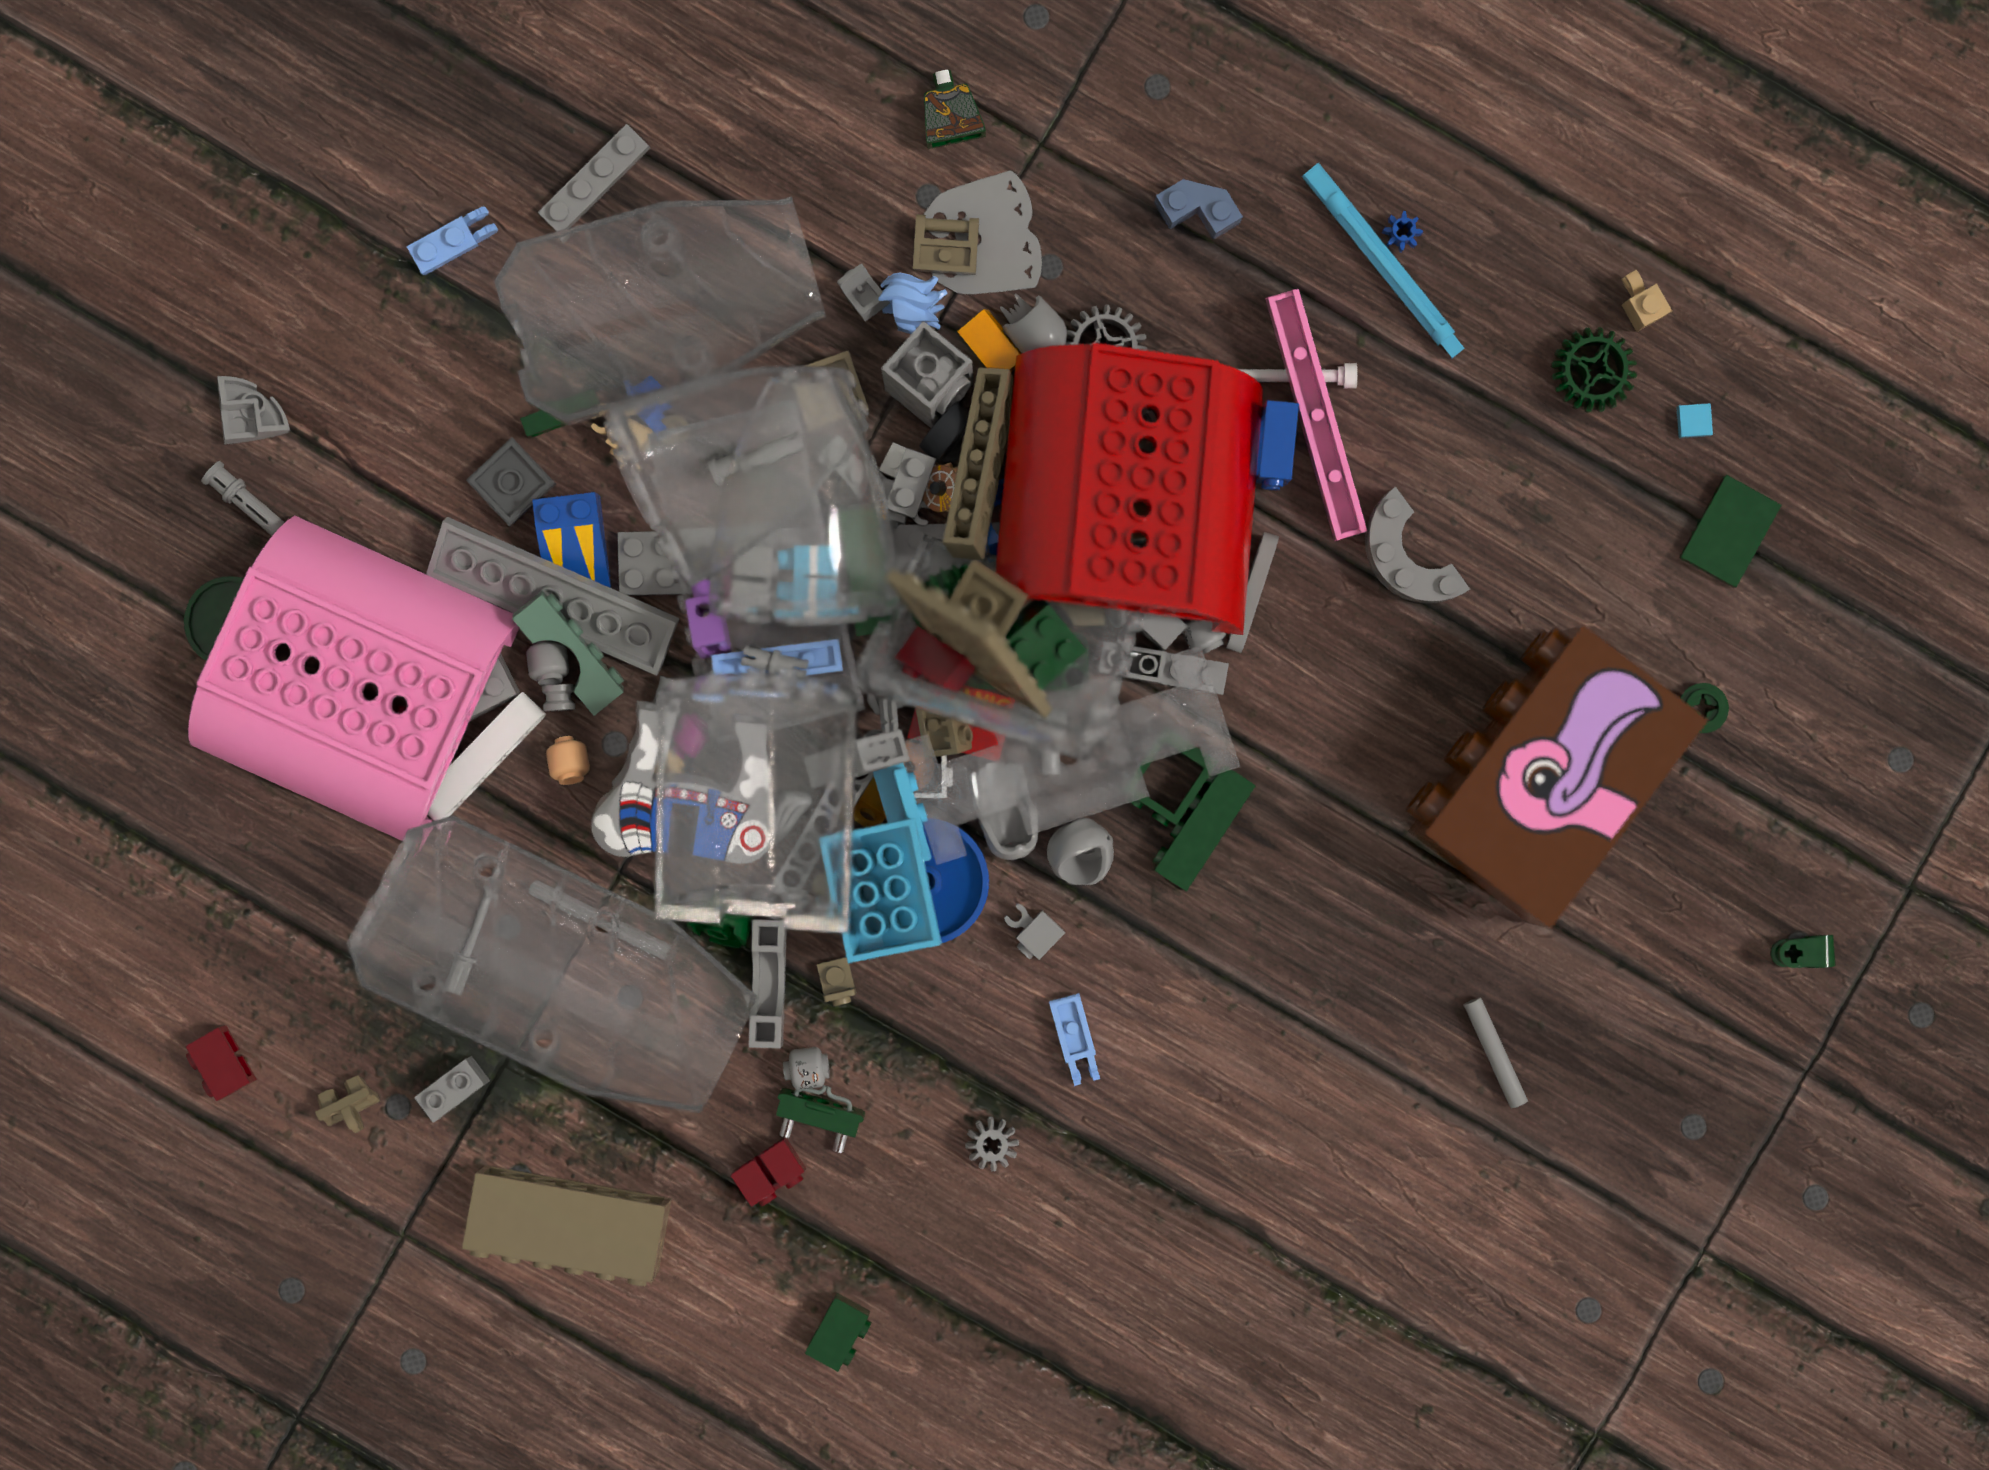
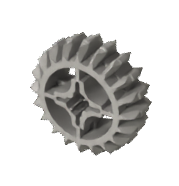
[1065,305,1147,350]

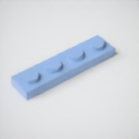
[711,639,843,687]

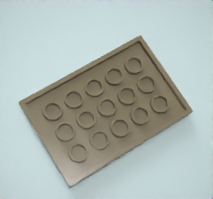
[885,568,1053,719]

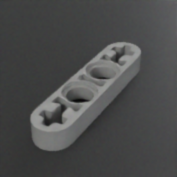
[1226,532,1279,653]

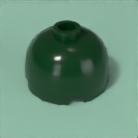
[687,891,752,949]

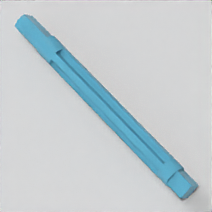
[1302,163,1465,358]

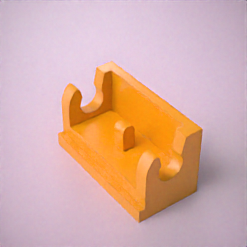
[957,309,1021,373]

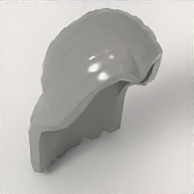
[969,762,1038,860]

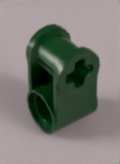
[1770,935,1836,968]

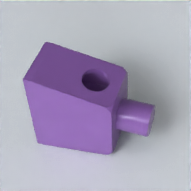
[685,580,733,659]

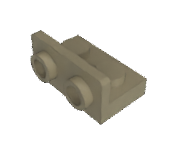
[913,689,973,758]

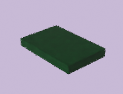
[1679,475,1782,588]

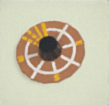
[923,465,956,512]

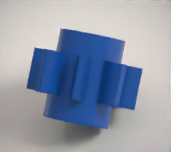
[1382,211,1423,253]

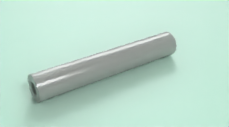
[1463,997,1528,1109]

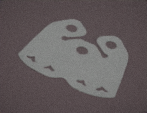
[923,170,1042,294]

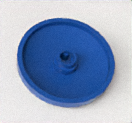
[922,818,989,943]

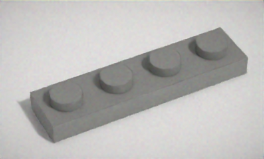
[538,124,650,237]

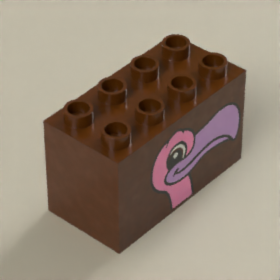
[1405,625,1709,929]

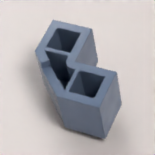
[1154,179,1243,240]

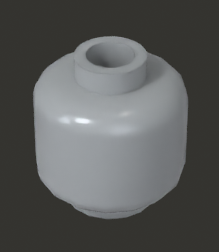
[526,640,569,686]

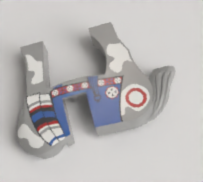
[591,701,815,863]

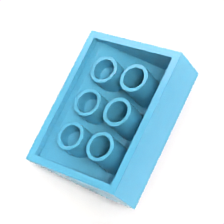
[821,818,942,963]

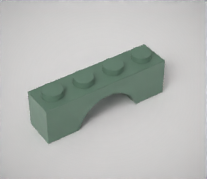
[512,590,624,716]

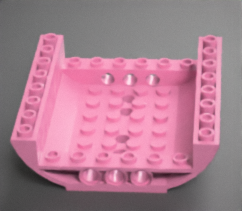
[188,516,519,849]

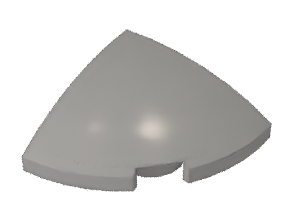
[217,376,290,444]

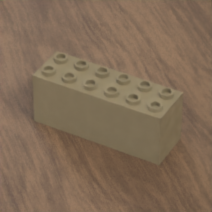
[462,1165,672,1286]

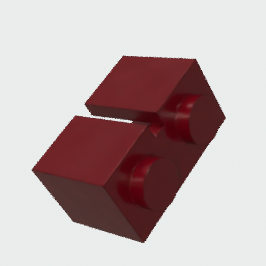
[895,627,975,700]
[185,1025,257,1102]
[731,1137,806,1207]

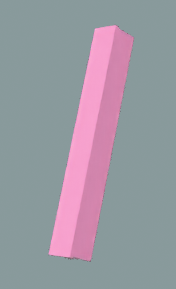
[1265,289,1367,541]

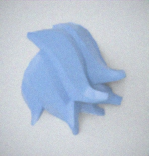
[878,272,947,334]

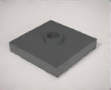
[466,437,556,527]

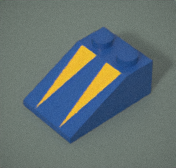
[532,492,611,588]

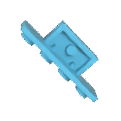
[873,763,931,862]

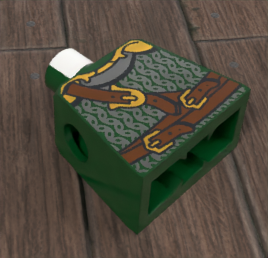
[924,70,986,150]

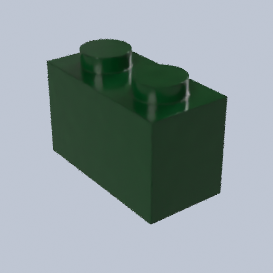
[805,1293,872,1372]

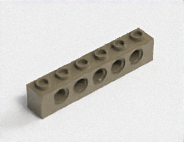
[943,367,1014,560]

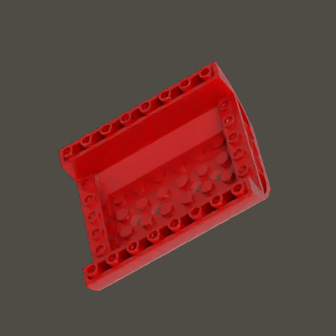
[995,343,1263,635]

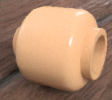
[546,736,590,785]

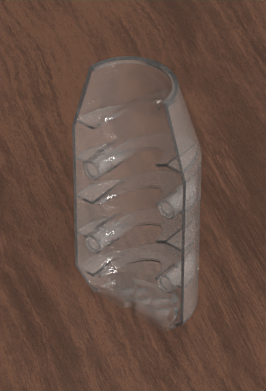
[347,815,757,1113]

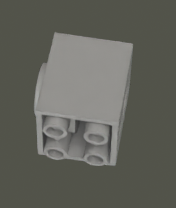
[881,321,974,428]

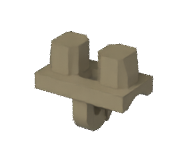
[315,1076,380,1133]

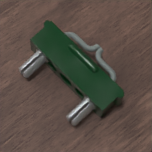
[776,1085,865,1153]

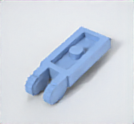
[407,206,498,275]
[1049,993,1100,1086]

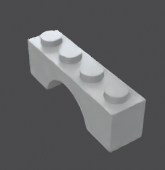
[749,918,787,1048]

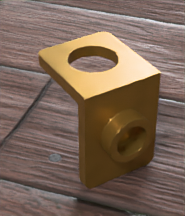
[849,776,886,827]

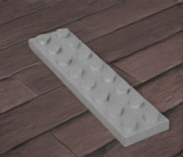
[426,517,680,675]

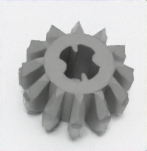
[965,1116,1019,1171]

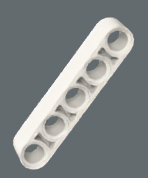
[427,692,546,825]

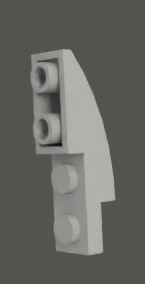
[1099,641,1229,695]

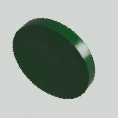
[184,576,244,661]

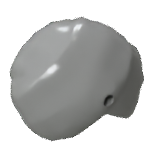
[1047,818,1114,885]

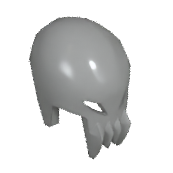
[1000,294,1067,353]

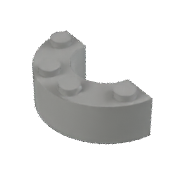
[1365,487,1470,604]

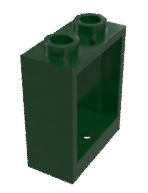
[1122,727,1218,827]

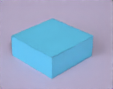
[1676,403,1713,438]

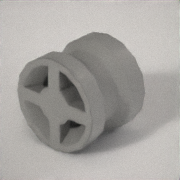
[542,684,575,711]

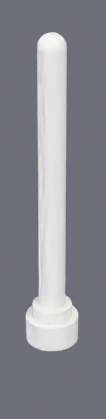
[1238,363,1357,388]

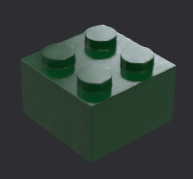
[1004,599,1087,690]

